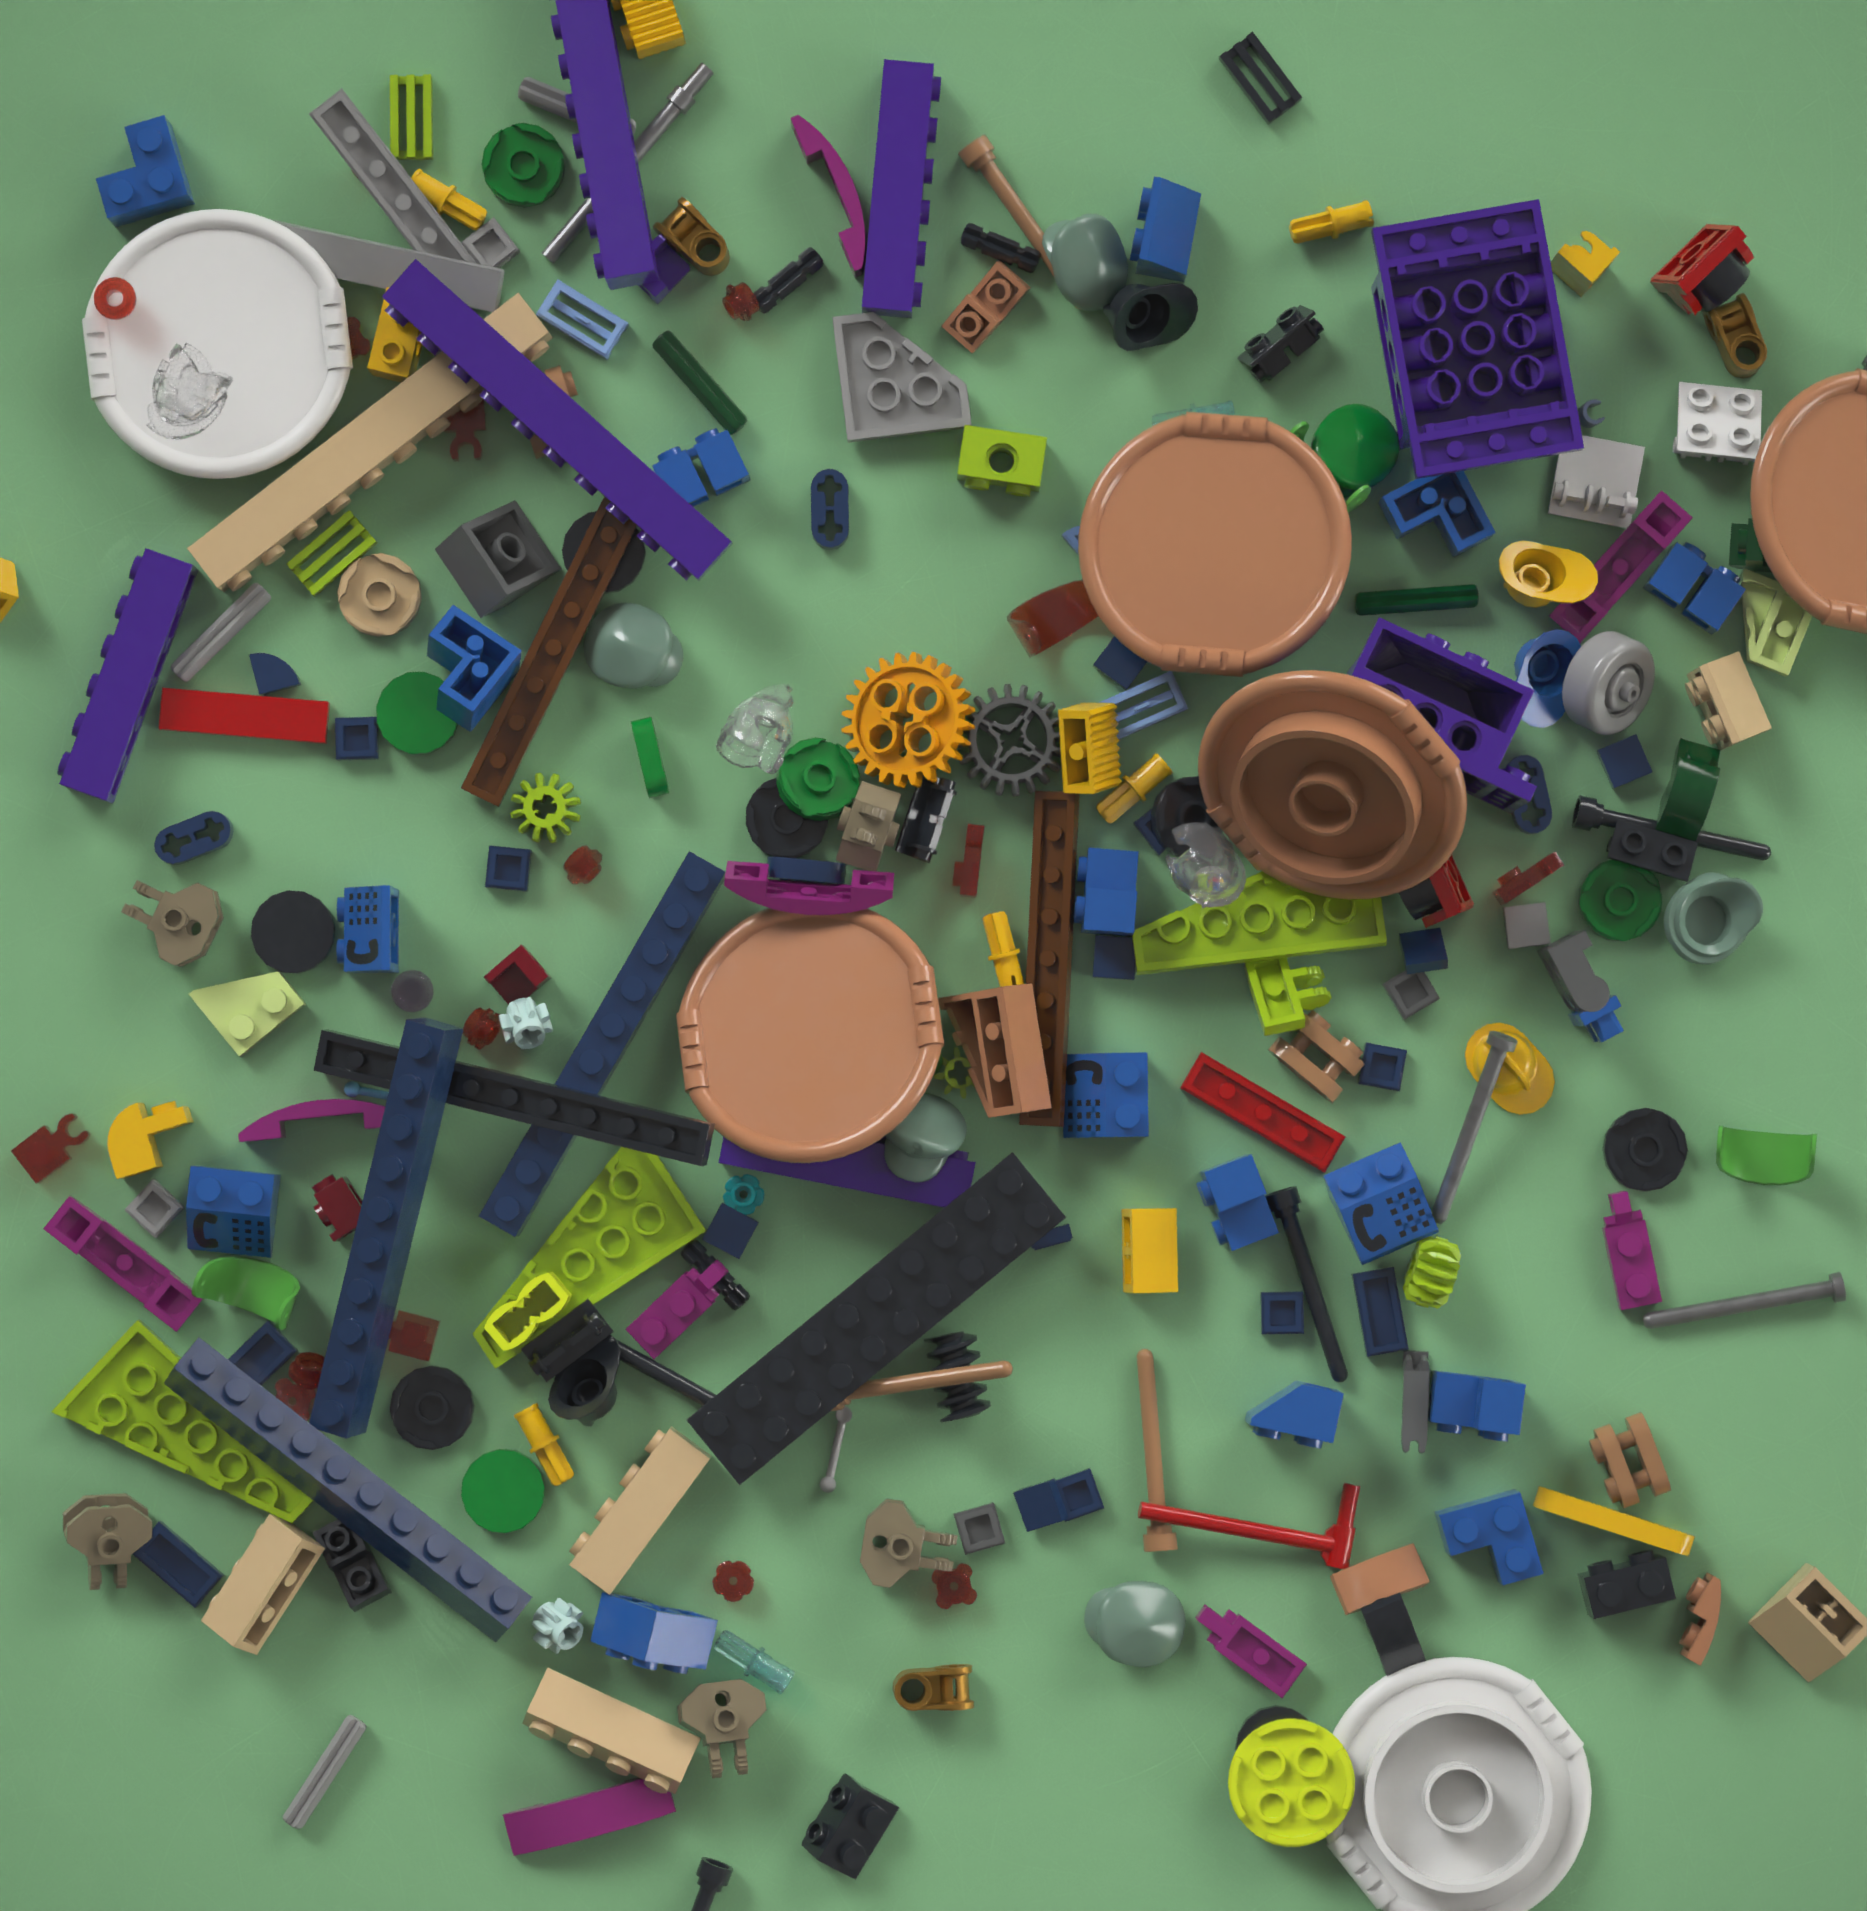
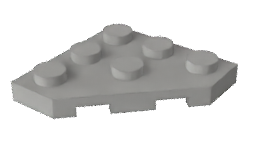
[832,312,972,443]

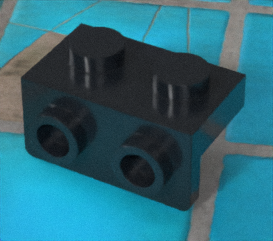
[802,1773,899,1880]

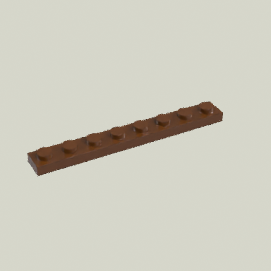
[461,497,638,807]
[1019,791,1080,1127]

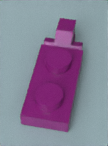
[1602,1191,1662,1310]
[625,1259,729,1359]
[1195,1604,1307,1698]

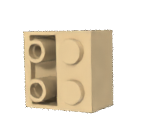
[1685,651,1772,751]
[1748,1563,1867,1683]

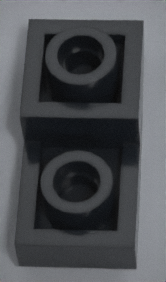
[313,1519,392,1612]
[1361,1592,1426,1676]

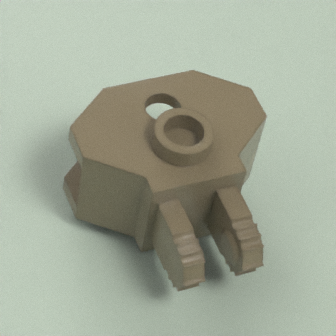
[836,781,902,871]
[121,880,224,967]
[63,1493,152,1590]
[860,1499,958,1588]
[677,1679,766,1779]

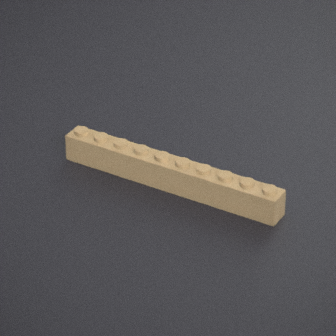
[187,292,553,592]

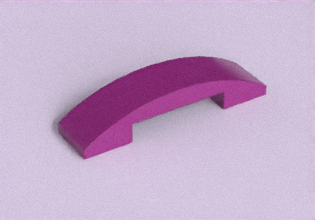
[790,115,866,278]
[1549,490,1693,643]
[724,861,895,915]
[238,1099,385,1142]
[43,1195,203,1332]
[503,1777,676,1856]

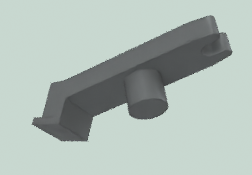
[1401,1350,1430,1453]

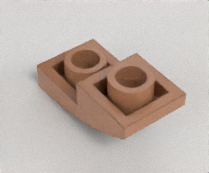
[941,260,1031,353]
[1330,1543,1430,1615]
[1679,1573,1721,1666]

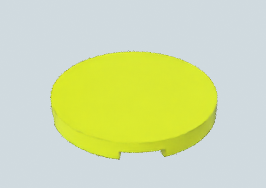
[1228,1718,1355,1847]

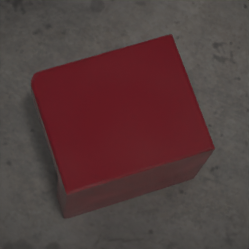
[483,944,552,1005]

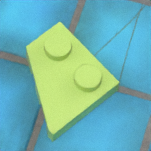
[1740,568,1812,677]
[189,971,306,1057]

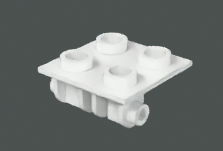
[1673,382,1762,465]
[1548,435,1645,528]

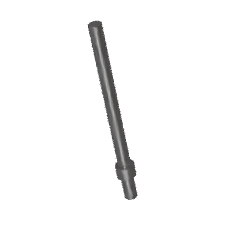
[541,63,714,264]

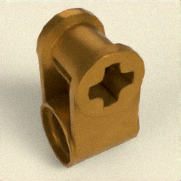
[652,197,730,276]
[1703,293,1767,379]
[892,1664,974,1711]

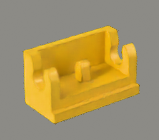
[1551,231,1620,297]
[1122,1208,1178,1293]

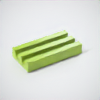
[389,74,433,160]
[286,510,378,597]

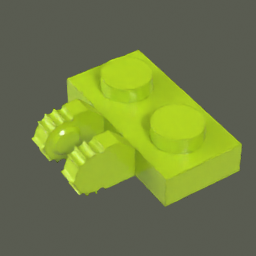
[1244,958,1332,1036]

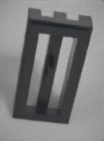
[1219,31,1302,125]

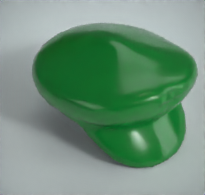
[1311,404,1400,498]

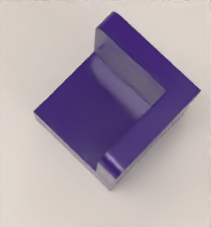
[638,234,690,305]

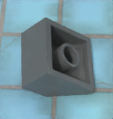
[435,500,561,618]

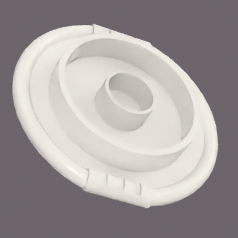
[82,209,353,479]
[1326,1657,1592,1911]

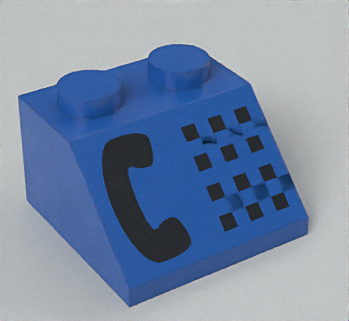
[336,885,399,973]
[1063,1052,1149,1138]
[1324,1142,1439,1265]
[186,1166,281,1258]

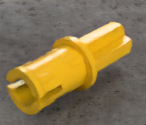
[411,168,488,230]
[1289,200,1374,244]
[1096,753,1173,824]
[983,911,1024,987]
[514,1403,574,1486]

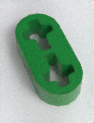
[631,717,670,798]

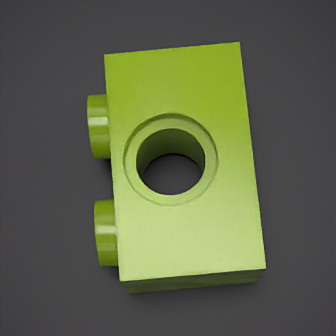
[957,425,1047,497]

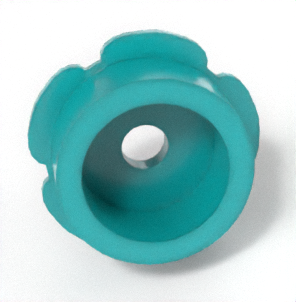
[723,1174,764,1215]

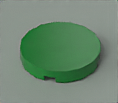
[481,123,565,208]
[376,672,458,755]
[776,737,860,821]
[1578,860,1662,942]
[461,1449,545,1533]

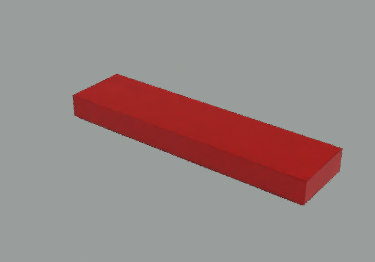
[158,687,330,744]
[1180,1052,1346,1173]

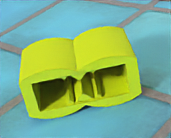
[484,1272,572,1351]

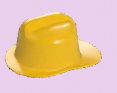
[1499,540,1598,608]
[1465,1022,1555,1115]

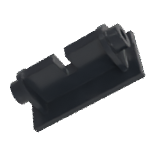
[1237,305,1324,383]
[895,775,957,863]
[1606,819,1698,882]
[521,1299,614,1382]

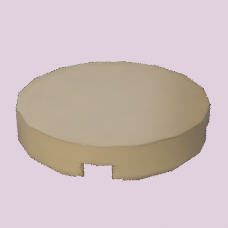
[337,553,422,637]

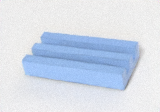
[536,279,629,360]
[1099,671,1188,740]

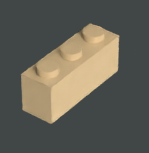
[201,1514,325,1655]

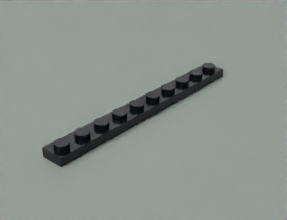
[314,1029,715,1166]

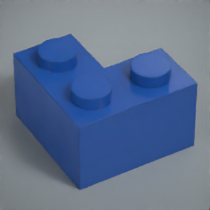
[96,115,195,228]
[1378,471,1496,557]
[427,605,522,732]
[1074,848,1139,937]
[1196,1154,1279,1251]
[1428,1370,1526,1442]
[1434,1489,1544,1585]
[590,1592,718,1674]

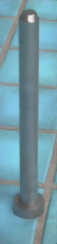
[1432,1031,1518,1224]
[1643,1272,1846,1329]

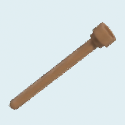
[958,135,1082,310]
[1137,1349,1178,1552]
[831,1360,1013,1411]

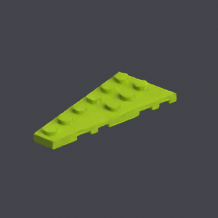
[1132,871,1387,975]
[472,1147,707,1369]
[51,1319,314,1523]

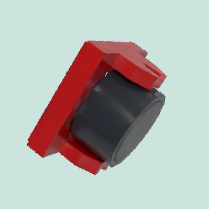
[1650,224,1754,315]
[1399,854,1474,928]

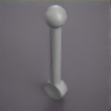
[820,1406,852,1493]

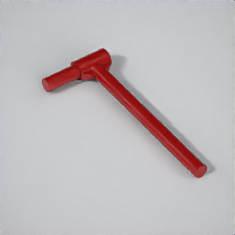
[1138,1483,1360,1569]

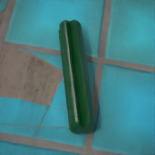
[652,330,748,435]
[1355,584,1479,616]

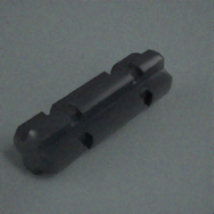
[961,223,1041,273]
[751,247,824,314]
[681,1240,750,1310]

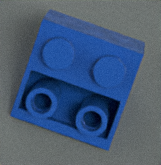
[1130,176,1201,282]
[1245,1381,1344,1449]

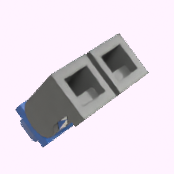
[1537,930,1624,1043]

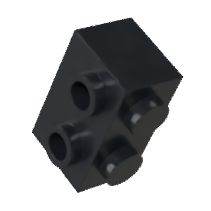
[1577,1550,1676,1619]

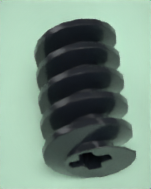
[924,1331,991,1422]

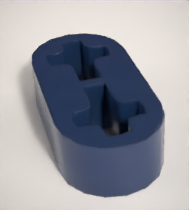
[811,469,849,550]
[1505,755,1552,834]
[154,811,234,865]
[767,857,847,884]

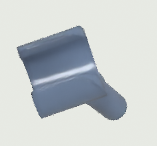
[1577,399,1605,428]

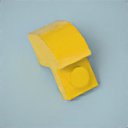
[107,1101,194,1179]

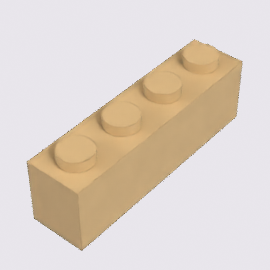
[569,1426,712,1595]
[522,1668,701,1794]

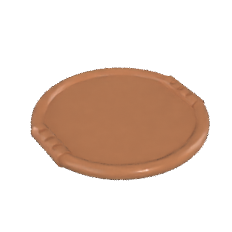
[1750,368,1867,634]
[1078,412,1352,677]
[1198,670,1467,899]
[676,908,944,1163]

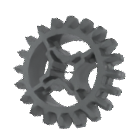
[957,684,1061,797]

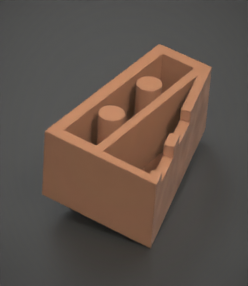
[938,983,1052,1118]

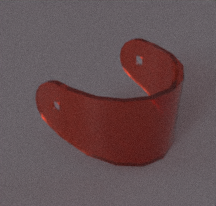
[1007,579,1099,658]

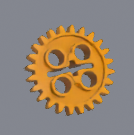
[841,652,975,789]

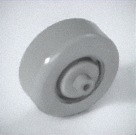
[1562,631,1655,735]

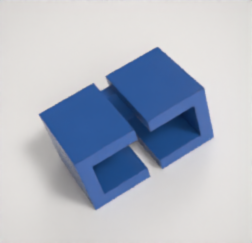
[652,428,750,507]
[1643,542,1746,635]

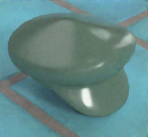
[1042,214,1128,311]
[584,603,683,689]
[1664,872,1763,964]
[884,1093,967,1182]
[1084,1581,1186,1667]

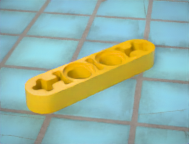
[1533,1486,1695,1557]

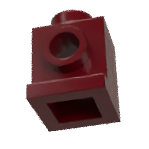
[312,1174,362,1242]

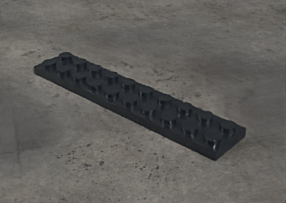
[687,1152,1066,1485]

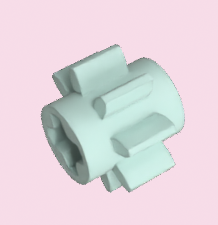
[499,997,553,1049]
[532,1598,584,1654]

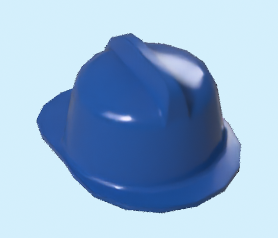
[1514,629,1581,728]

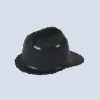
[1103,283,1198,351]
[548,1334,621,1427]

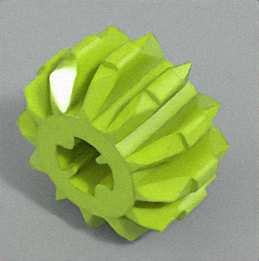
[510,773,581,843]
[1403,1236,1461,1309]

